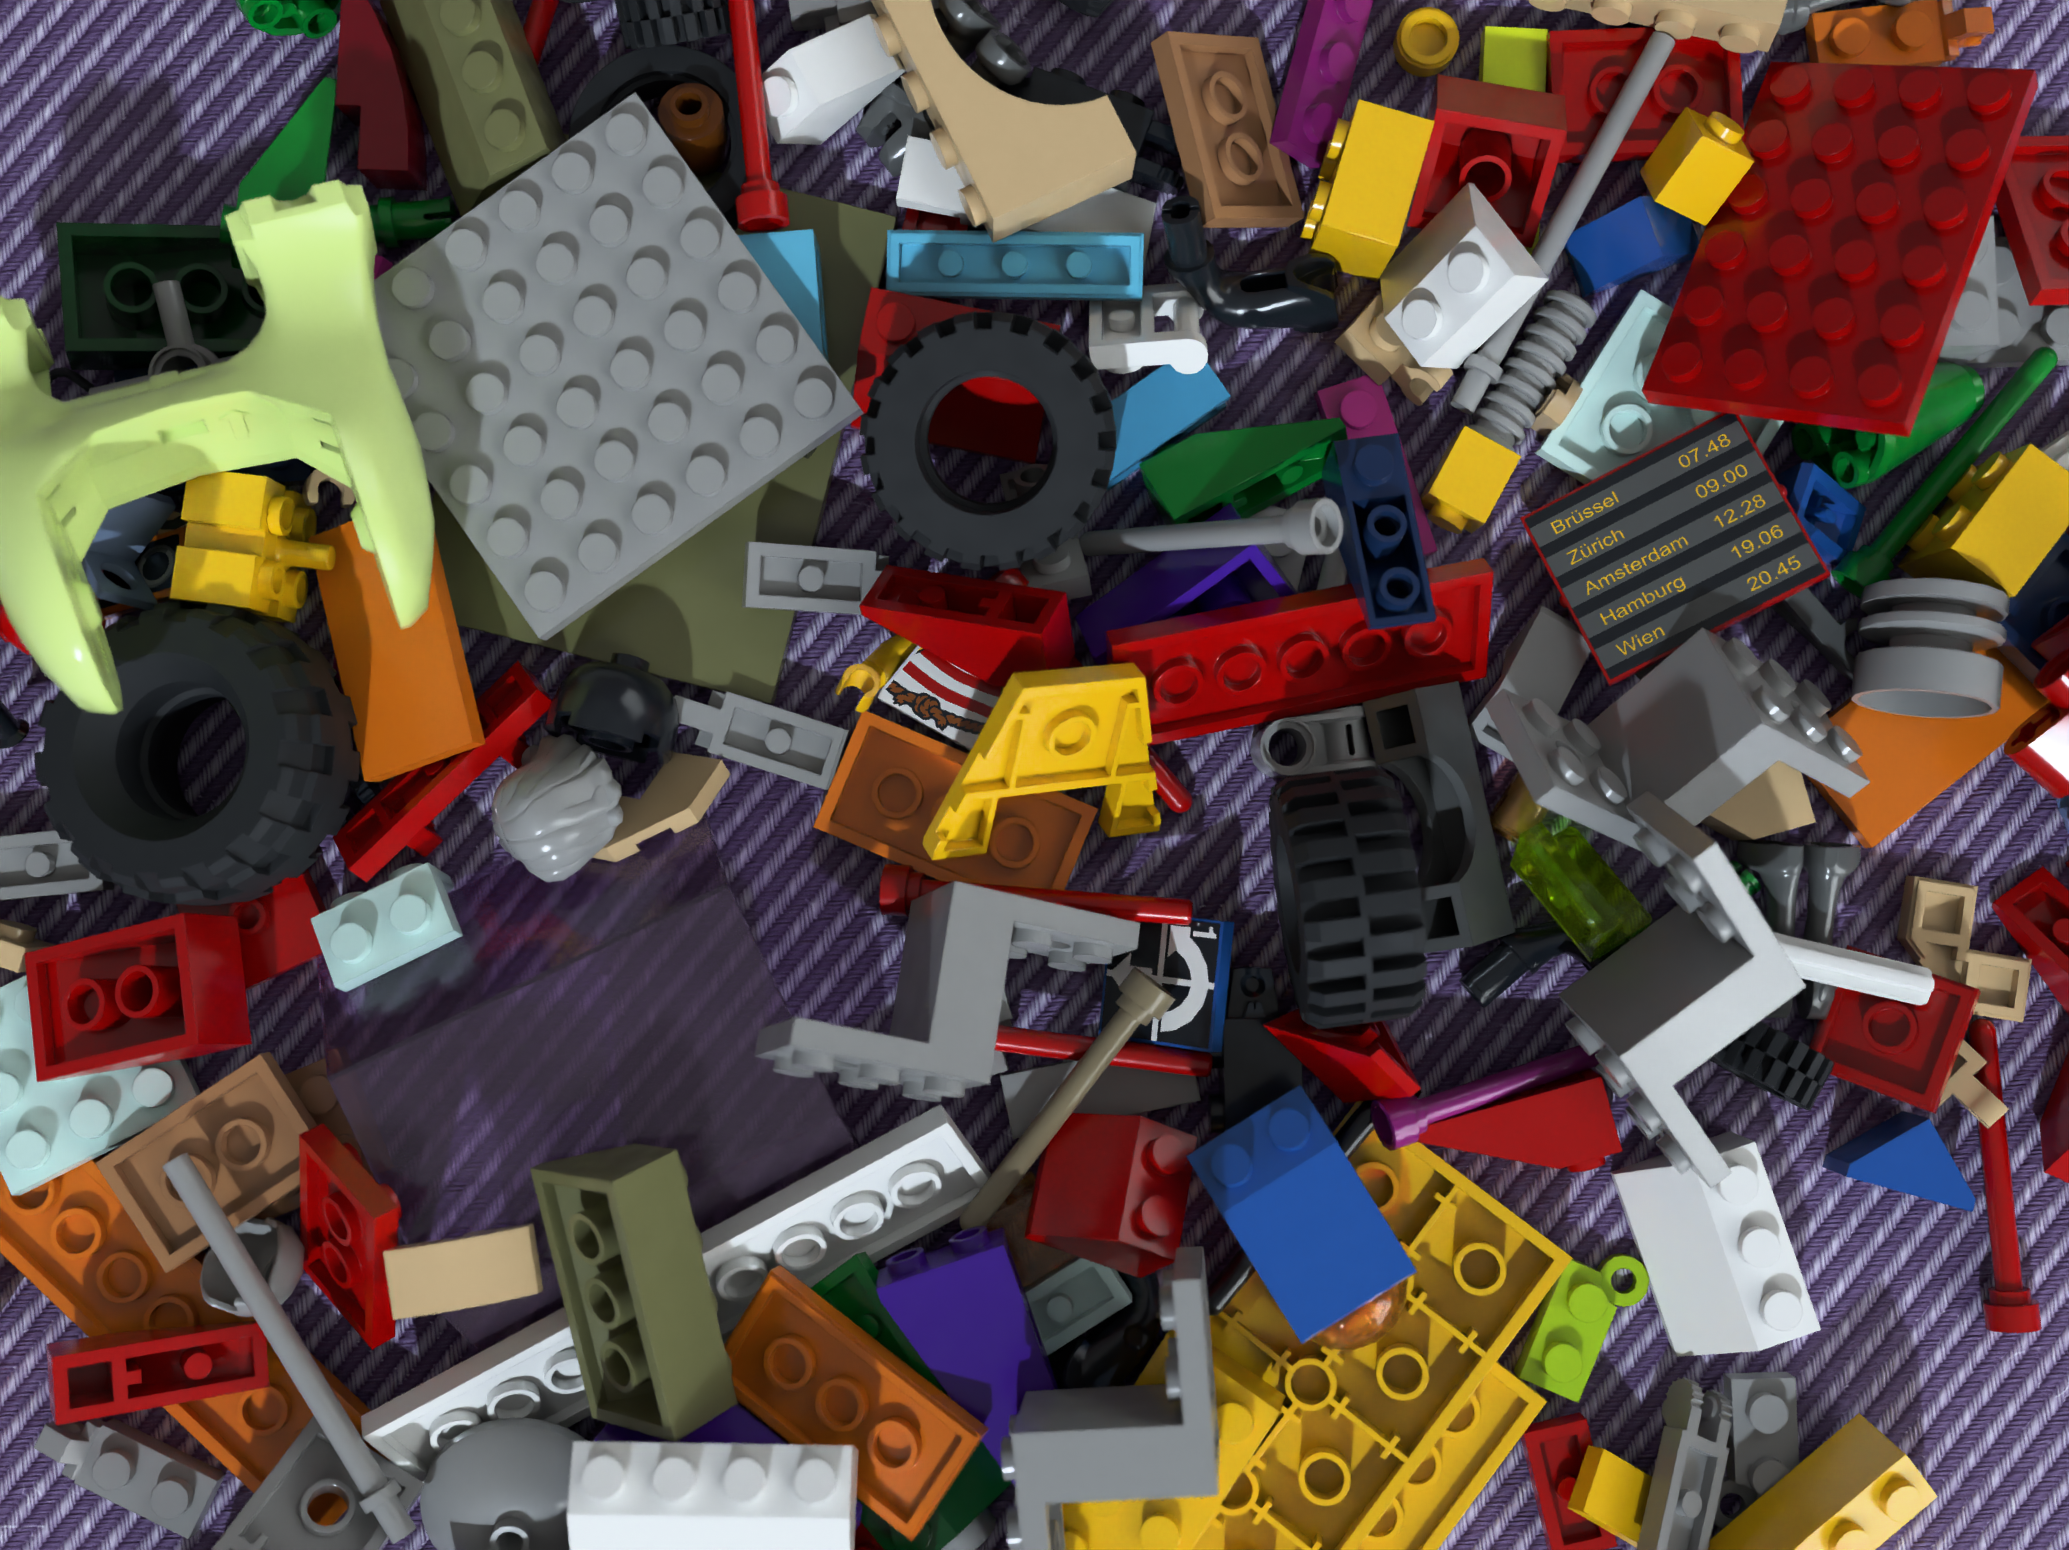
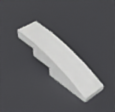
[896,136,1156,267]

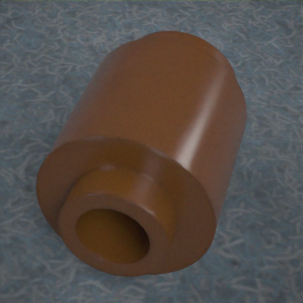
[658,83,730,177]

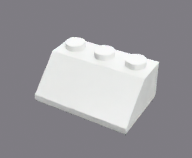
[1610,1131,1821,1357]

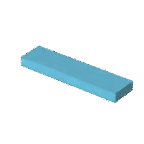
[886,230,1144,301]

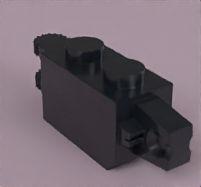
[995,67,1184,195]
[1208,966,1303,1135]

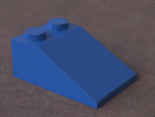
[1186,1085,1417,1344]

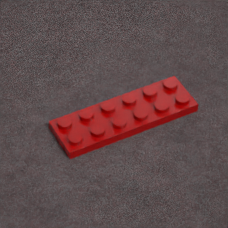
[1105,558,1494,746]

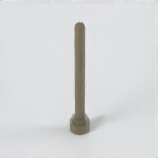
[960,967,1176,1230]

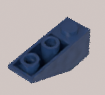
[1322,433,1436,630]

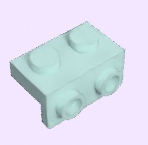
[311,862,463,992]

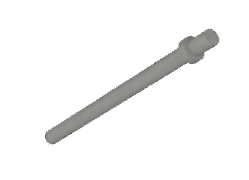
[1450,31,1675,415]
[162,1152,417,1544]

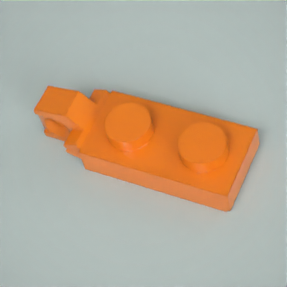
[1805,0,1995,66]

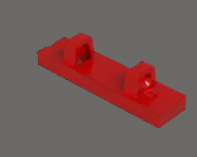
[333,661,552,883]

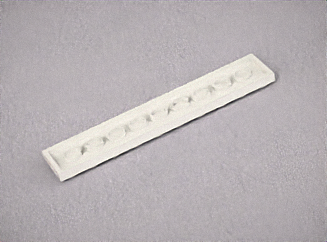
[361,1104,991,1483]

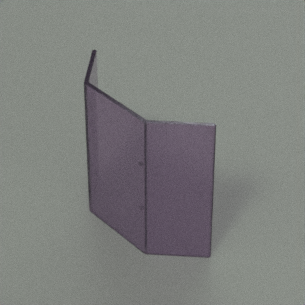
[316,812,862,1352]

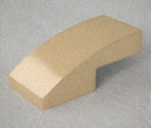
[383,1223,543,1320]

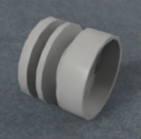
[1851,578,2010,718]

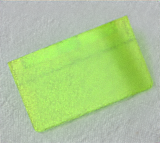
[1510,822,1652,962]

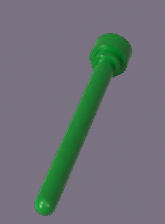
[1831,347,2058,599]

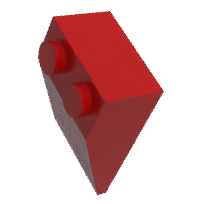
[24,913,252,1082]

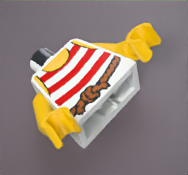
[835,634,1005,751]

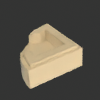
[1531,373,1583,437]

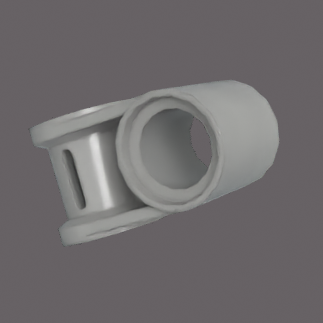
[1250,706,1378,778]

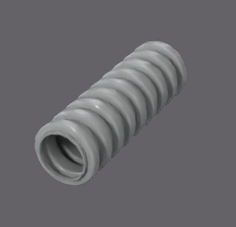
[1466,290,1597,453]

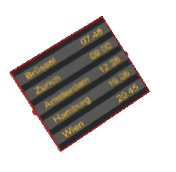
[1520,413,1830,686]

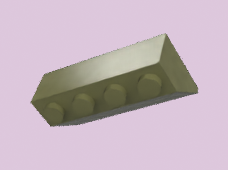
[379,0,566,217]
[530,1143,737,1442]

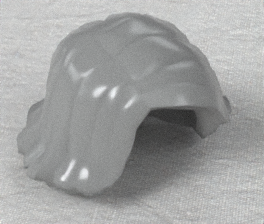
[491,734,624,882]

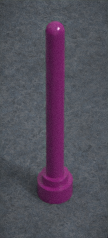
[1370,1045,1599,1151]

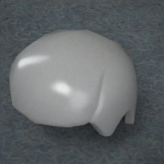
[199,1217,305,1317]

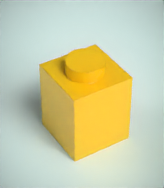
[1639,107,1755,226]
[1420,426,1521,534]

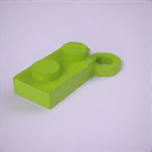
[1513,1253,1649,1403]

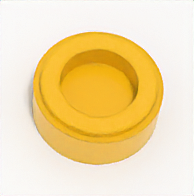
[1393,7,1459,77]

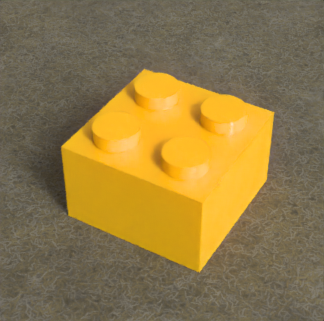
[1300,99,1435,282]
[1898,443,2069,598]

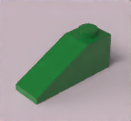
[219,77,337,269]
[1139,418,1348,525]

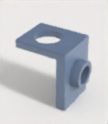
[82,493,176,610]

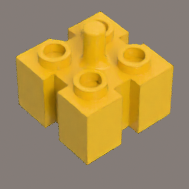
[170,471,336,623]

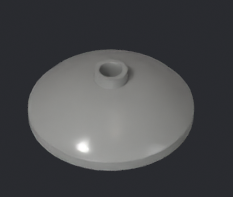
[420,1418,587,1550]

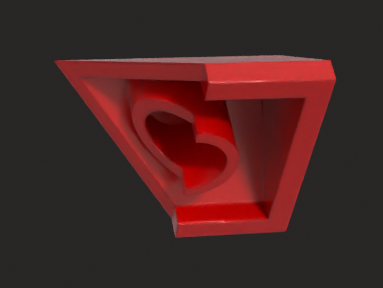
[1263,1008,1421,1103]

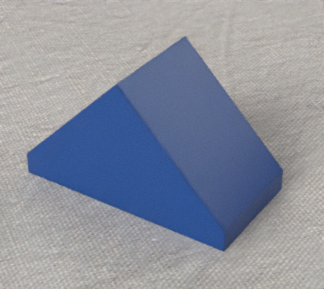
[1564,196,1700,298]
[1774,462,1866,566]
[1823,1111,1976,1212]

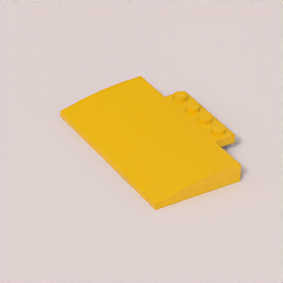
[1192,1101,1573,1550]

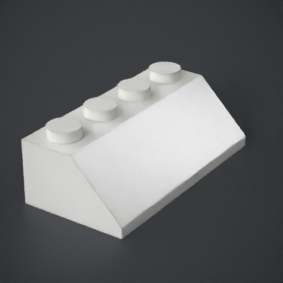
[567,1441,858,1550]

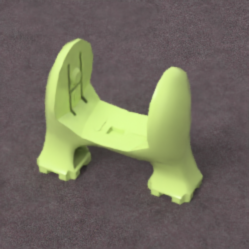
[0,179,435,714]

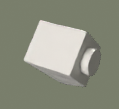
[762,14,906,145]

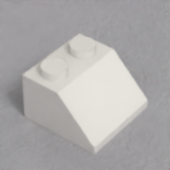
[1380,182,1549,369]

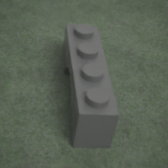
[1363,681,1516,953]

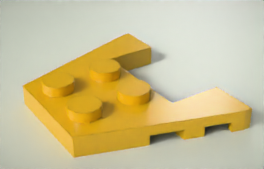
[922,662,1161,860]

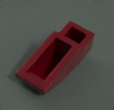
[335,0,427,191]

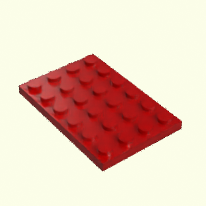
[1642,61,2038,437]

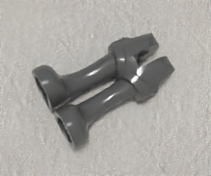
[856,0,1032,177]
[1737,840,1861,1020]

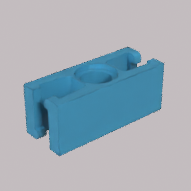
[1105,363,1231,493]

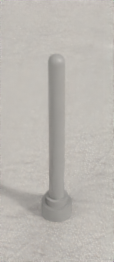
[1079,498,1343,556]

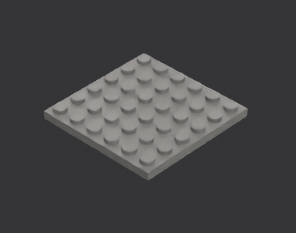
[374,92,863,641]

